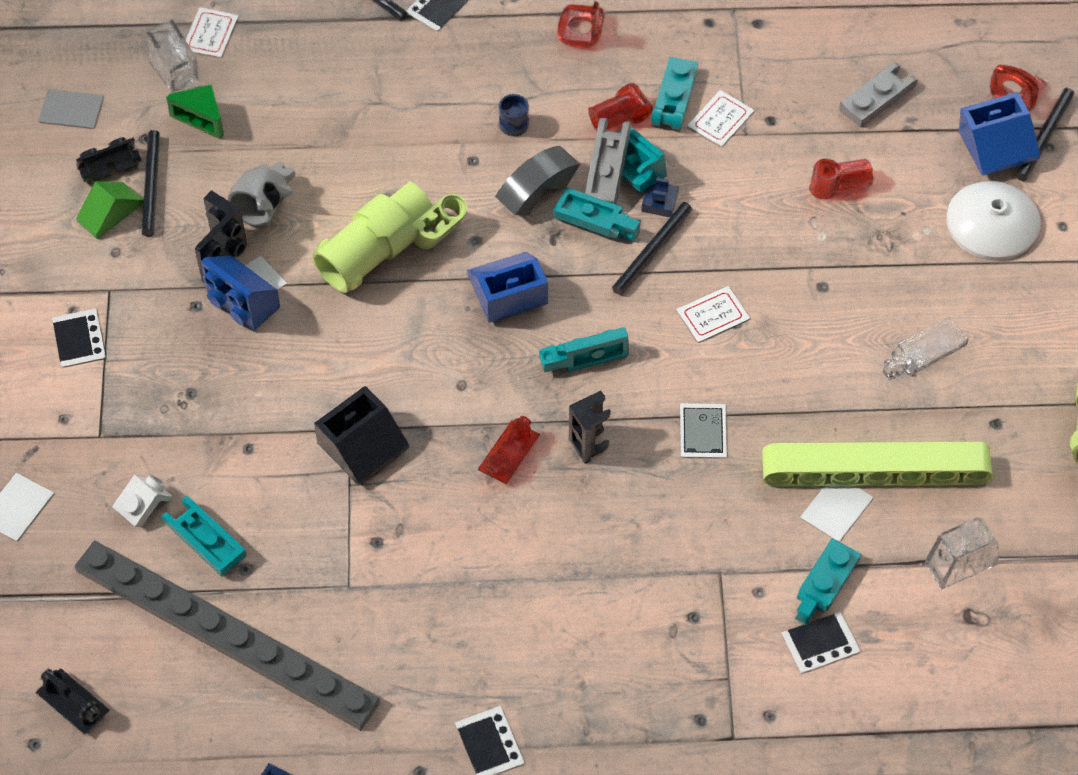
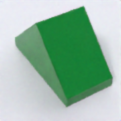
[166,84,224,140]

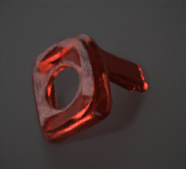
[557,1,605,48]
[990,64,1047,112]

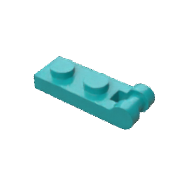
[651,56,699,130]

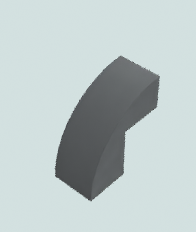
[495,146,581,215]

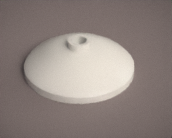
[946,181,1041,261]

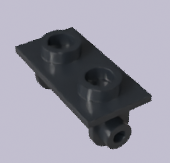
[76,137,142,183]
[35,668,110,735]

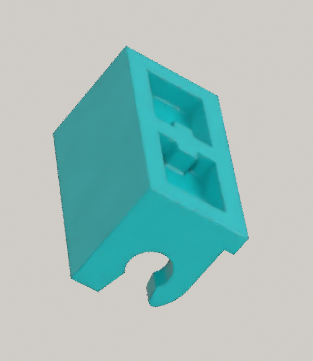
[616,127,667,192]

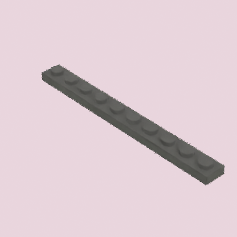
[75,540,380,731]

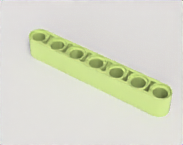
[762,442,993,487]

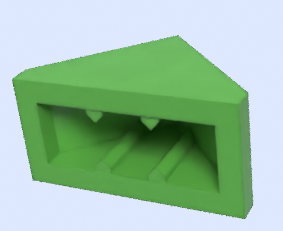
[76,182,144,239]

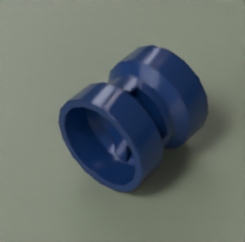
[498,94,529,137]

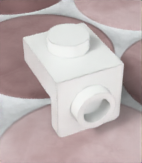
[112,474,173,528]

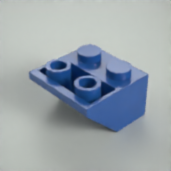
[959,92,1040,176]
[467,252,548,323]
[201,256,280,331]

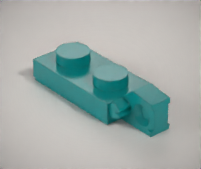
[553,188,640,241]
[539,327,629,373]
[795,538,861,625]

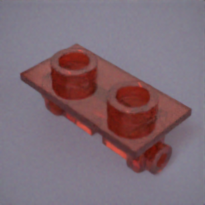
[478,416,540,484]

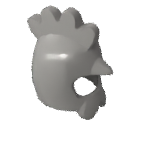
[228,162,296,226]

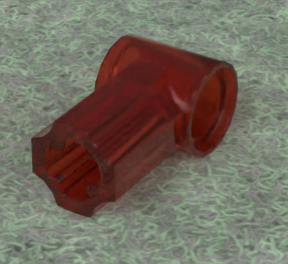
[588,83,653,132]
[809,158,874,199]

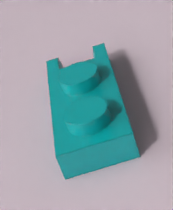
[161,495,247,577]

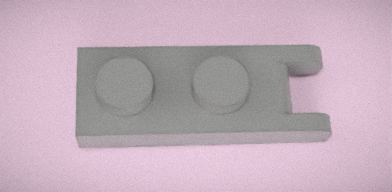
[839,62,918,128]
[585,118,631,204]

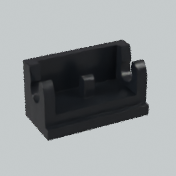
[569,390,611,464]

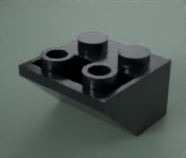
[314,386,410,486]

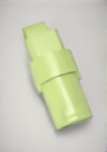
[312,181,467,293]

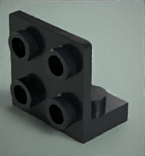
[195,190,247,284]

